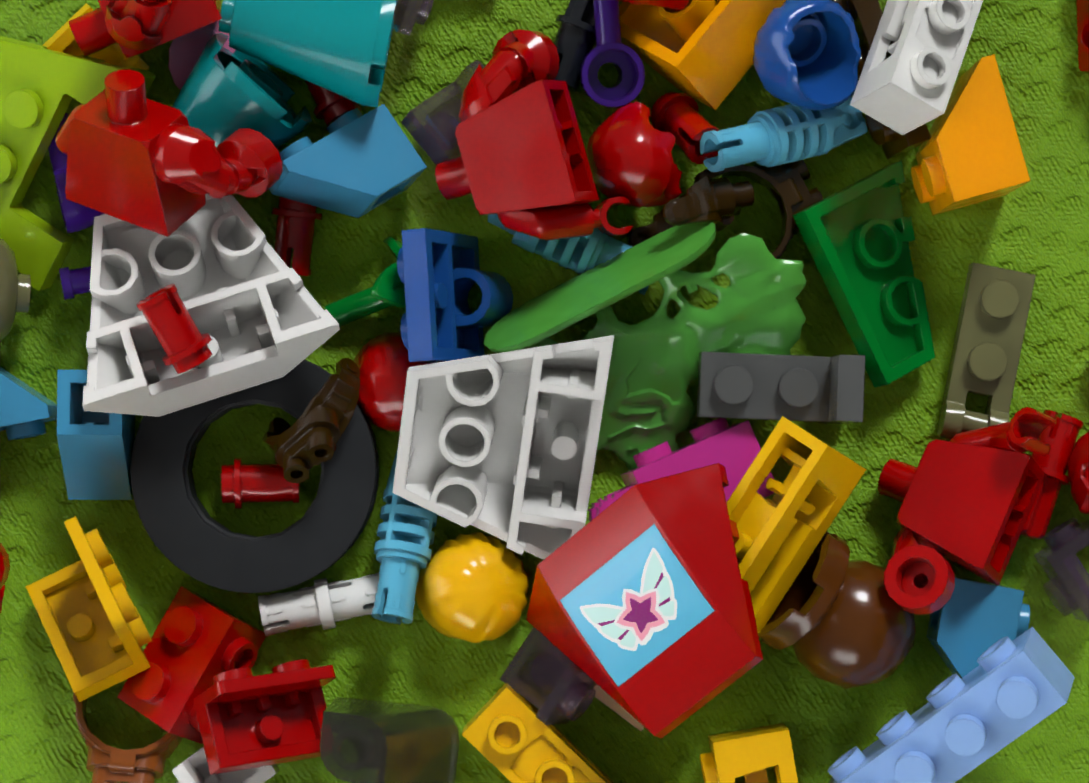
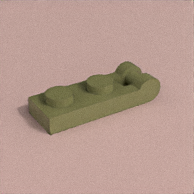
[937,262,1036,439]

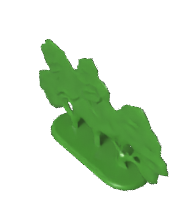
[483,222,807,470]

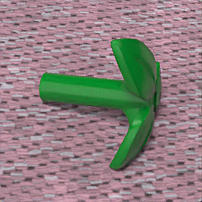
[325,237,406,327]

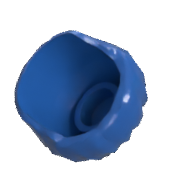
[753,0,861,111]

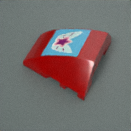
[526,463,763,739]

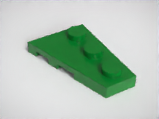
[792,160,935,388]

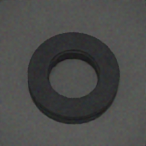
[130,359,379,593]

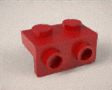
[117,586,266,744]
[193,659,337,775]

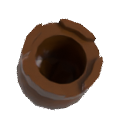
[758,531,916,689]

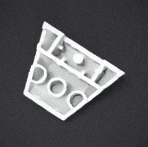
[82,194,340,417]
[392,335,614,560]

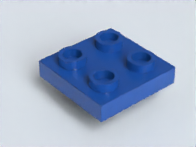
[397,228,513,363]

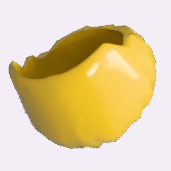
[416,532,529,643]

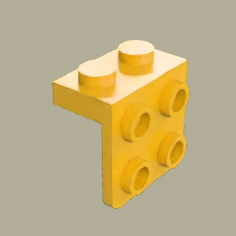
[25,516,152,702]

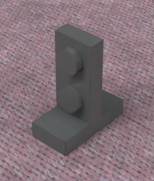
[697,352,865,424]

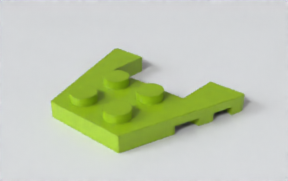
[0,36,156,291]

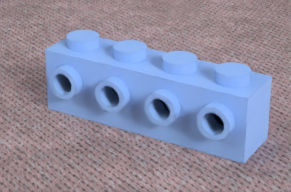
[827,626,1075,783]

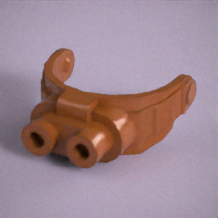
[73,693,183,783]

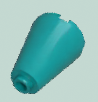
[218,0,398,108]
[171,33,312,148]

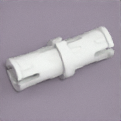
[258,572,380,636]

